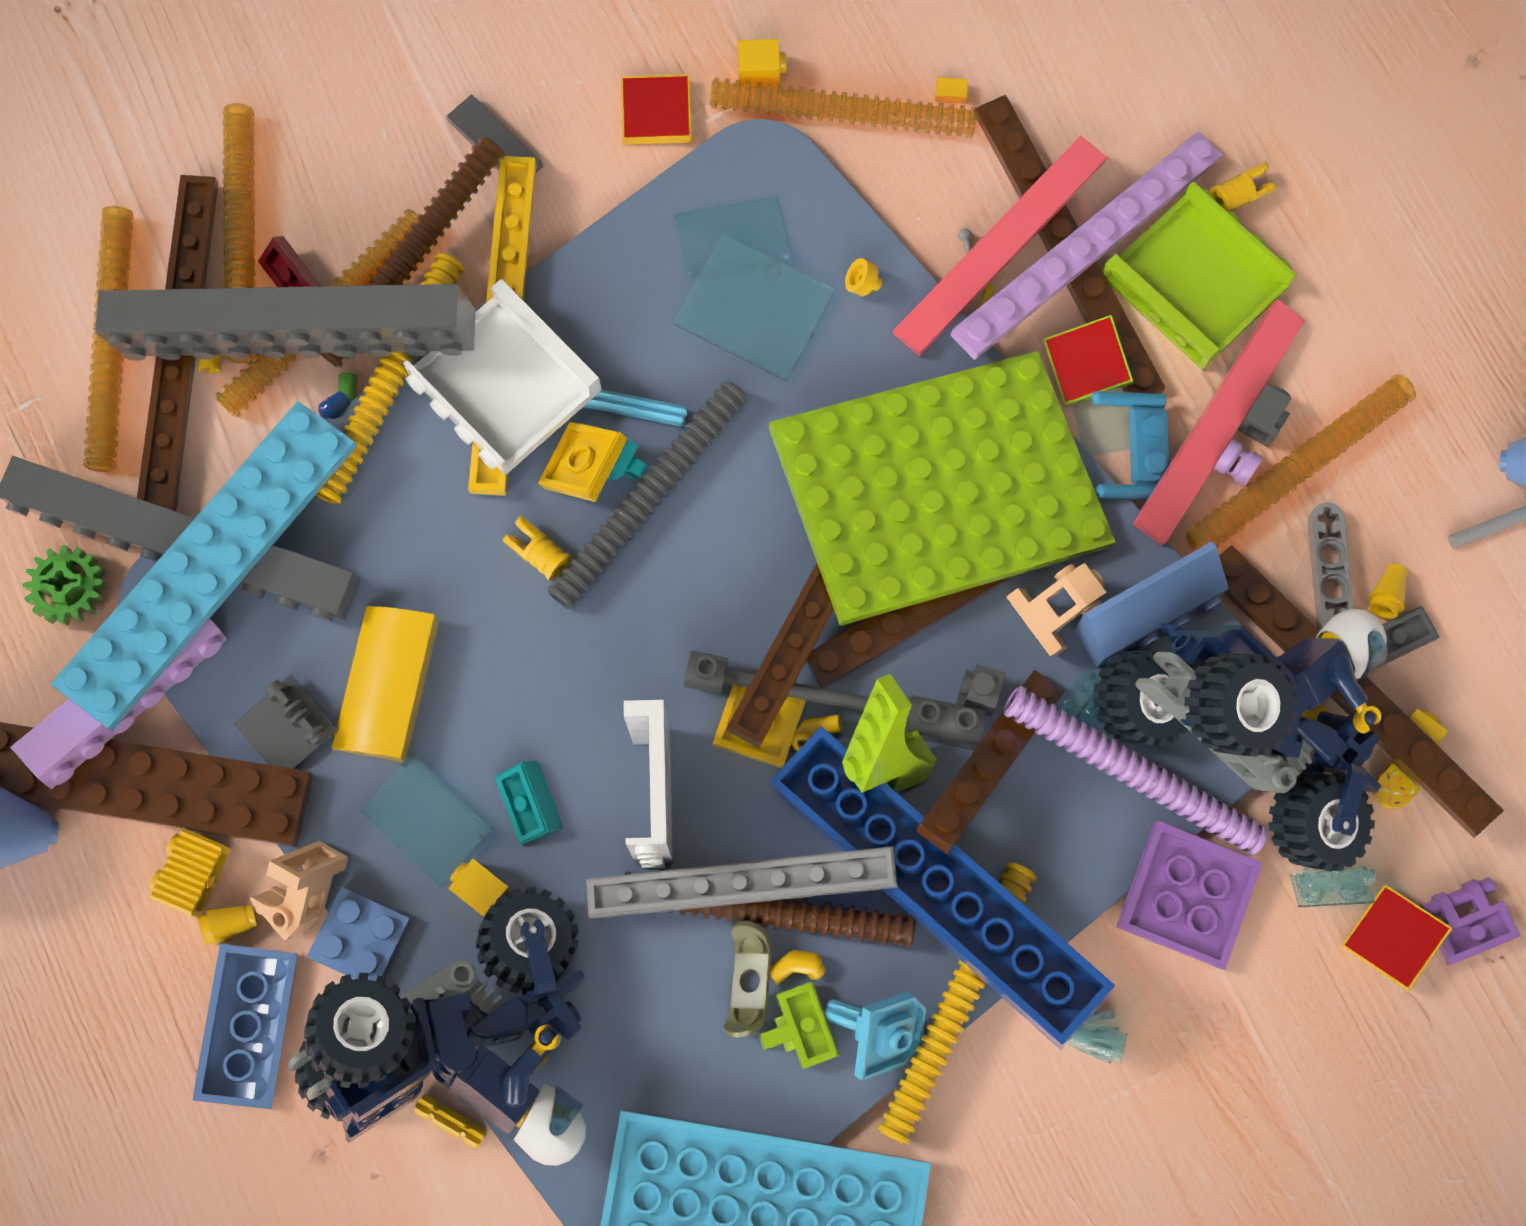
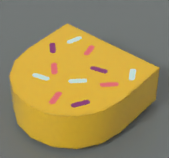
[1373,763,1421,810]

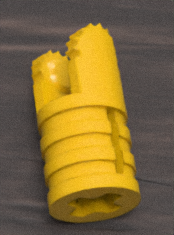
[1210,161,1278,211]
[502,515,572,582]

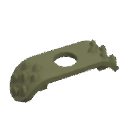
[724,921,772,1038]

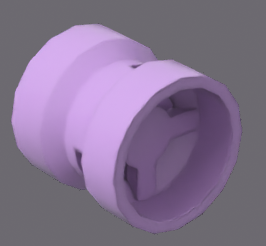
[1213,439,1263,488]

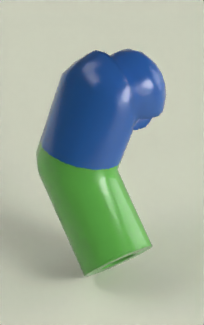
[318,372,356,420]

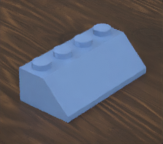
[1074,541,1229,668]

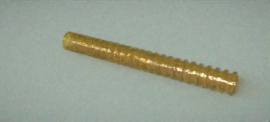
[710,77,977,138]
[222,103,256,363]
[83,205,134,472]
[215,209,419,417]
[1186,374,1416,551]

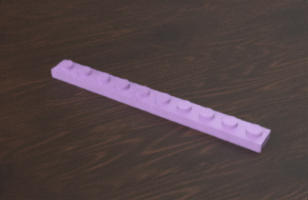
[950,131,1223,360]

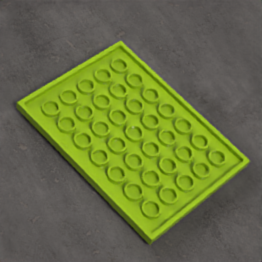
[768,351,1116,626]

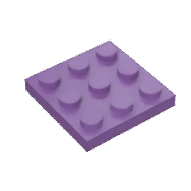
[1116,821,1262,970]

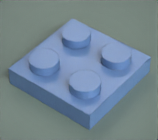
[307,887,412,981]

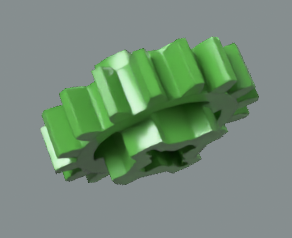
[22,545,108,626]

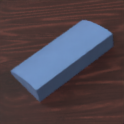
[192,944,298,1109]

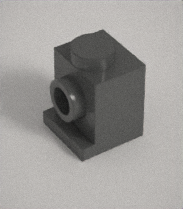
[1237,384,1292,448]
[956,664,1006,717]

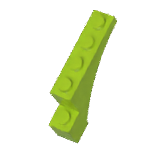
[842,674,937,793]

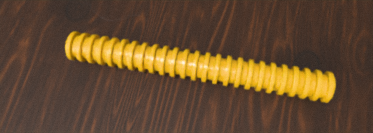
[316,253,465,504]
[877,862,1037,1145]

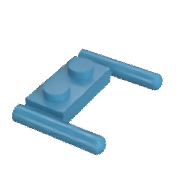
[1092,391,1170,500]

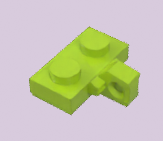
[758,981,840,1070]

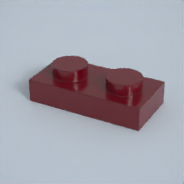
[258,236,321,287]

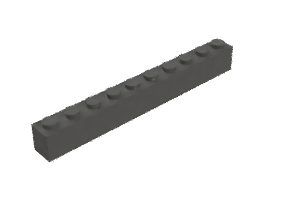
[0,455,360,622]

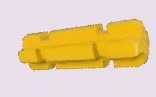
[414,1095,487,1148]

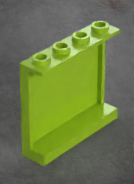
[1103,181,1297,371]

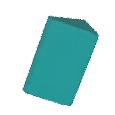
[494,760,563,846]

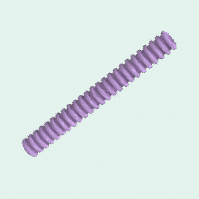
[1004,686,1268,856]

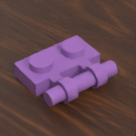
[1420,877,1521,966]

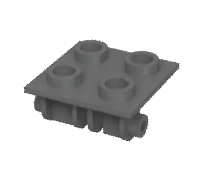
[234,674,339,769]

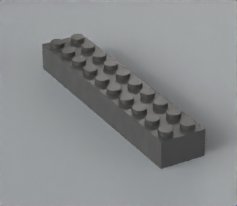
[95,284,476,361]

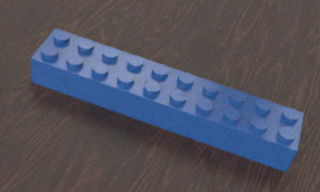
[769,726,1115,1051]

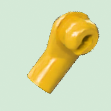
[792,714,843,751]
[770,950,826,985]

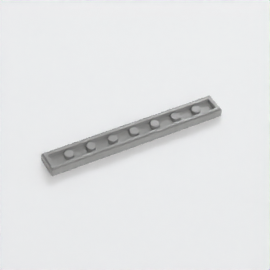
[586,847,898,919]

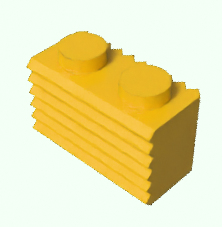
[149,828,231,918]

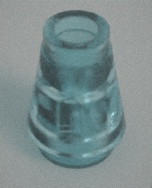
[1069,1025,1128,1065]

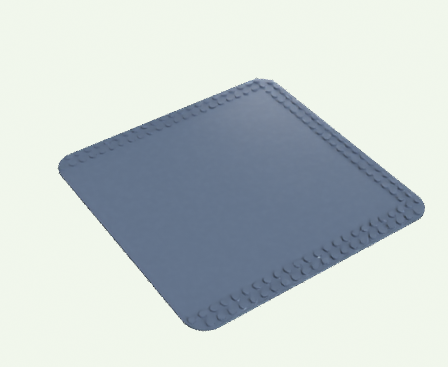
[117,119,1252,1226]

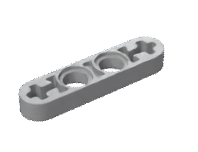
[1307,502,1354,630]

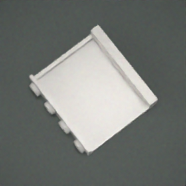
[403,279,602,475]
[624,700,673,870]

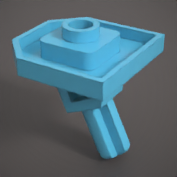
[824,992,927,1081]

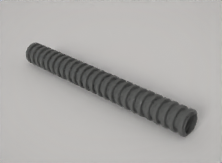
[547,381,747,610]

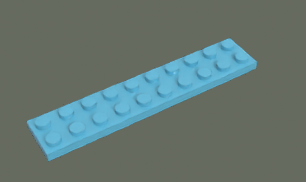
[51,401,357,732]

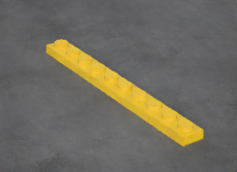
[468,156,537,496]

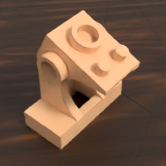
[1007,563,1107,657]
[250,841,348,940]

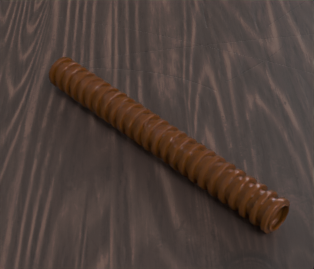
[320,136,505,368]
[625,871,916,949]

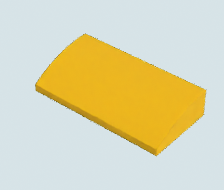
[332,606,439,764]

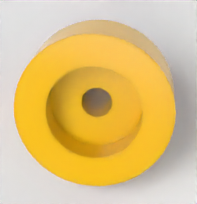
[845,258,882,297]

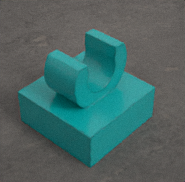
[608,439,647,482]

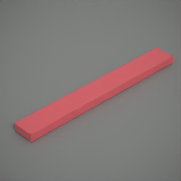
[893,136,1107,357]
[1132,299,1305,545]

